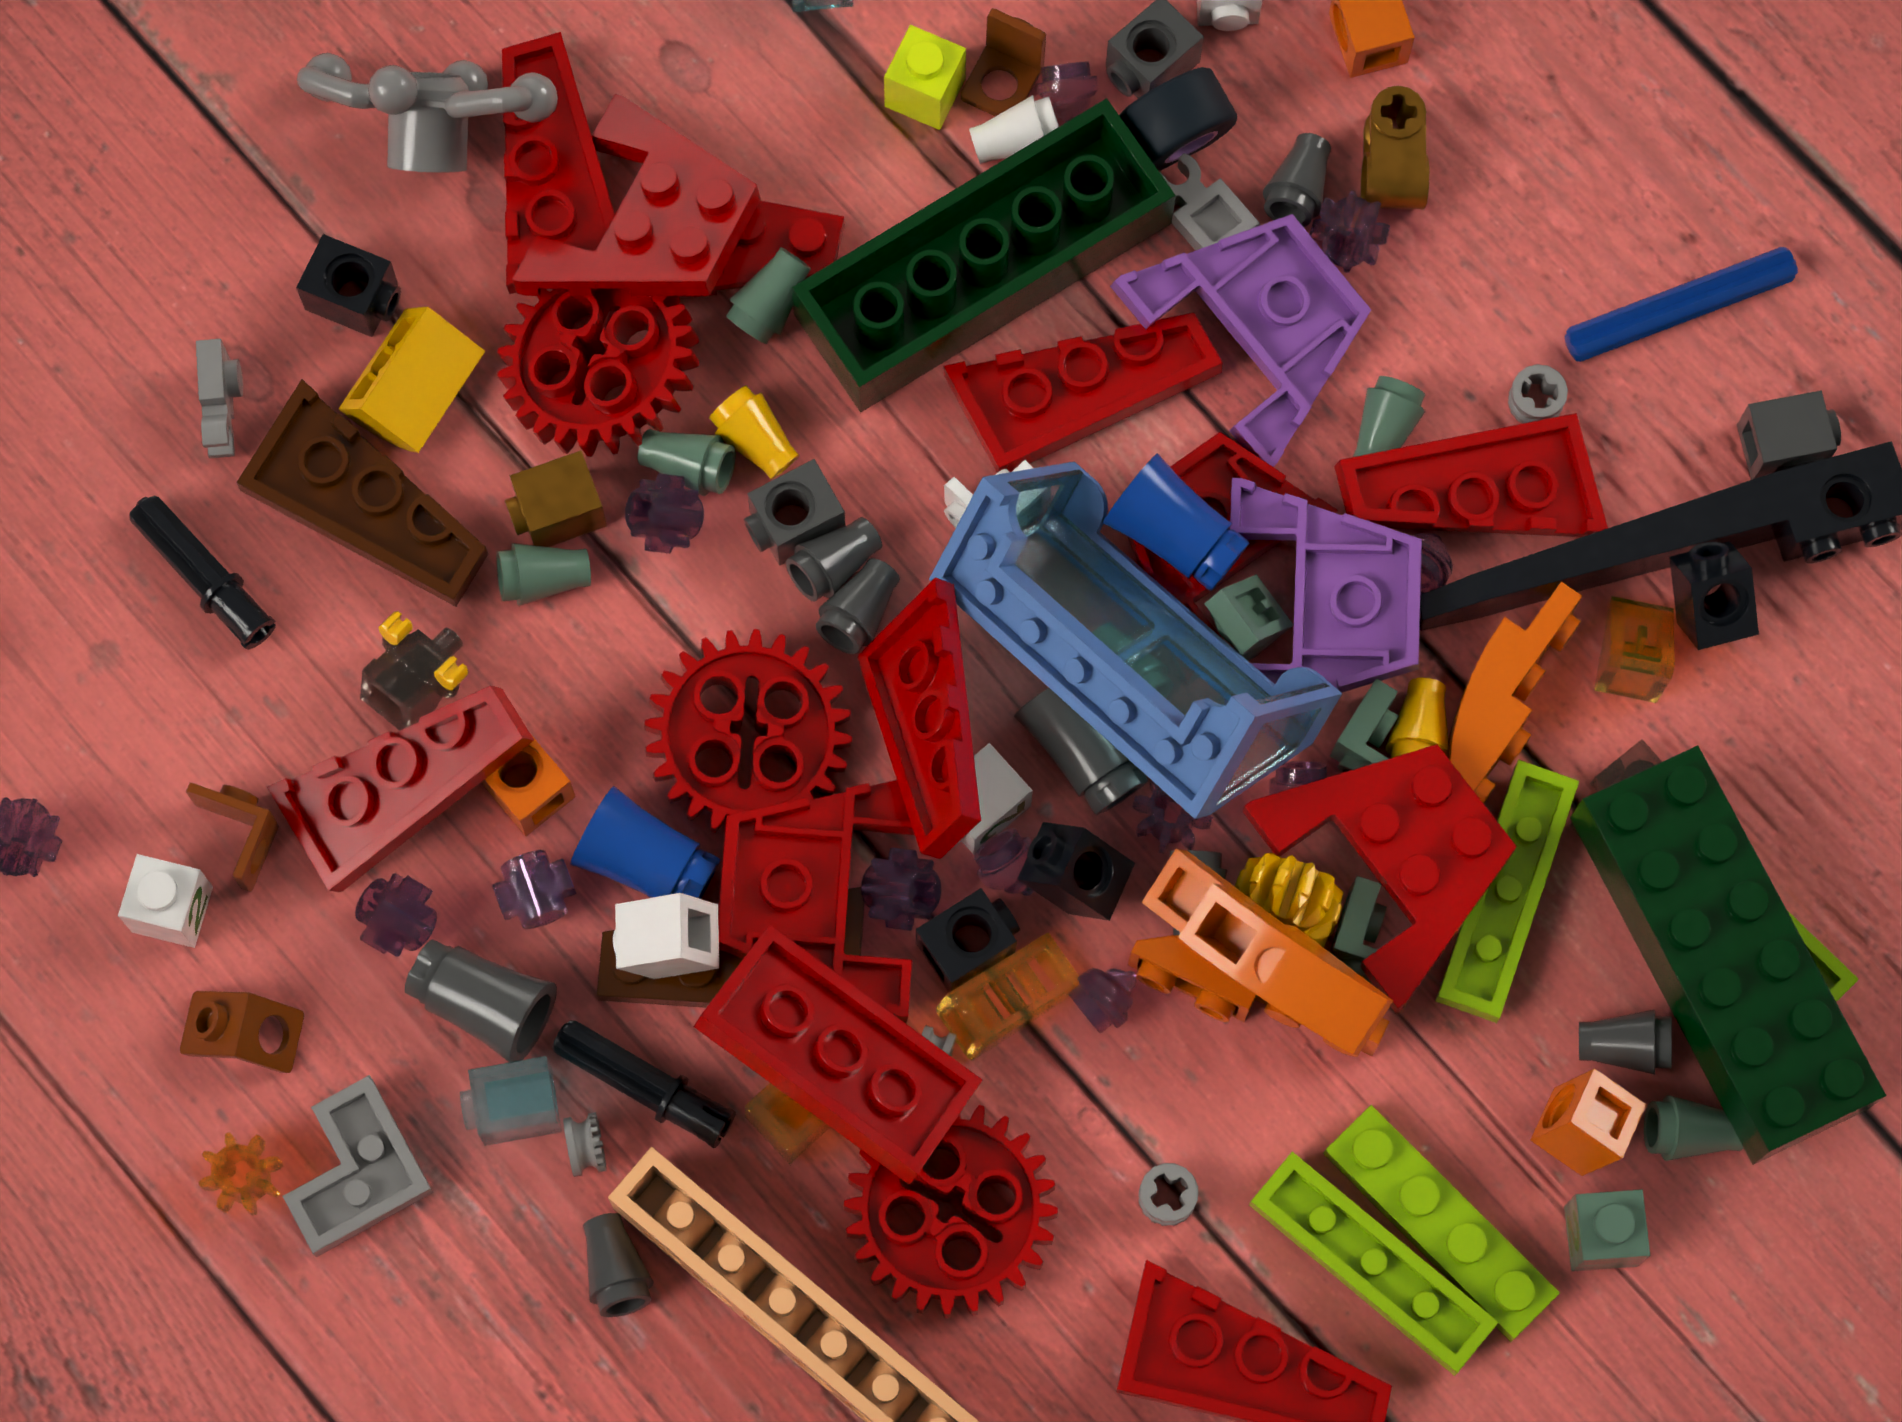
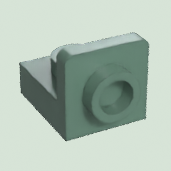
[1204,574,1294,661]
[1330,679,1399,773]
[1329,876,1387,984]

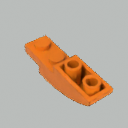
[1447,582,1582,804]
[1142,848,1393,1055]
[1128,935,1390,1057]

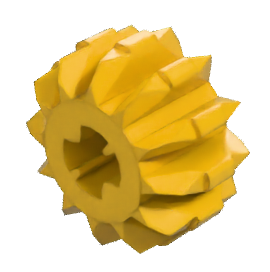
[1235,853,1344,948]

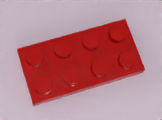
[693,924,983,1185]

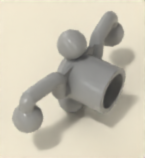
[297,53,558,172]

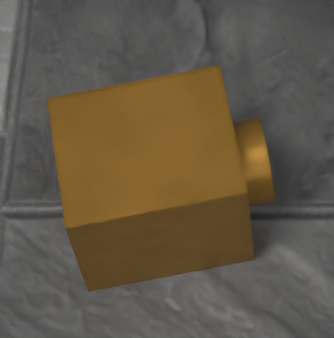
[505,450,607,547]

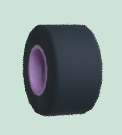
[1119,67,1237,171]

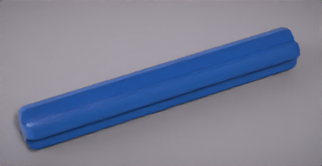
[1564,247,1798,362]

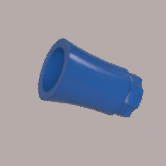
[1103,453,1250,591]
[570,786,721,899]

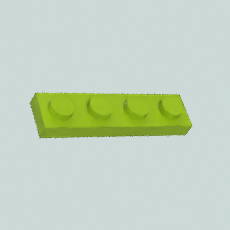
[1435,760,1579,1023]
[1323,1105,1560,1342]
[1249,1151,1499,1376]

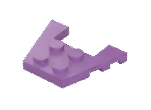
[1110,214,1371,467]
[1223,478,1422,705]

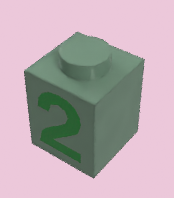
[1564,1189,1650,1271]

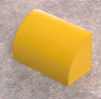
[338,307,485,453]

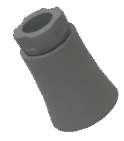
[1014,688,1148,815]
[405,939,557,1065]

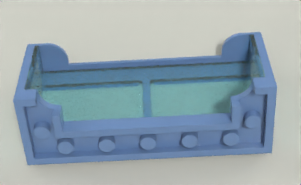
[929,462,1342,819]

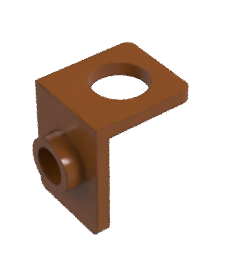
[961,8,1046,116]
[186,783,279,892]
[180,991,304,1073]

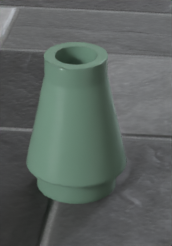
[726,247,811,344]
[1353,376,1425,457]
[637,429,736,496]
[496,543,591,606]
[1644,1095,1743,1161]

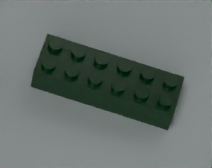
[792,98,1176,413]
[1570,745,1886,1165]

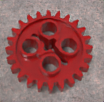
[497,289,700,457]
[644,629,852,833]
[844,1105,1058,1318]

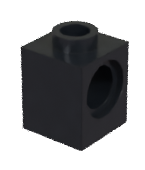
[296,234,401,337]
[1669,541,1759,650]
[1017,822,1135,921]
[916,888,1020,996]

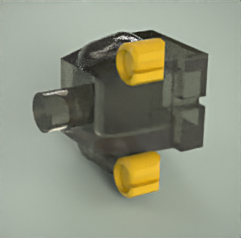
[360,611,468,731]

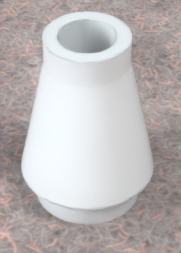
[969,95,1059,164]

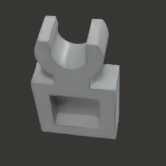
[1160,153,1260,251]
[196,339,243,458]

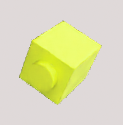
[884,24,966,130]

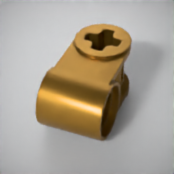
[1360,86,1430,210]

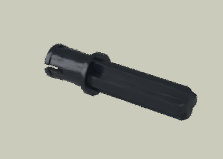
[129,496,276,650]
[552,1020,736,1148]

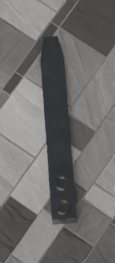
[1420,441,1902,631]

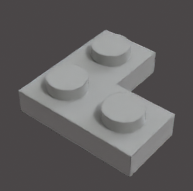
[283,1075,433,1257]

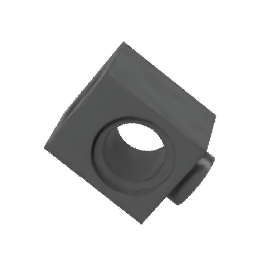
[1106,0,1204,98]
[1737,390,1841,480]
[743,459,845,566]

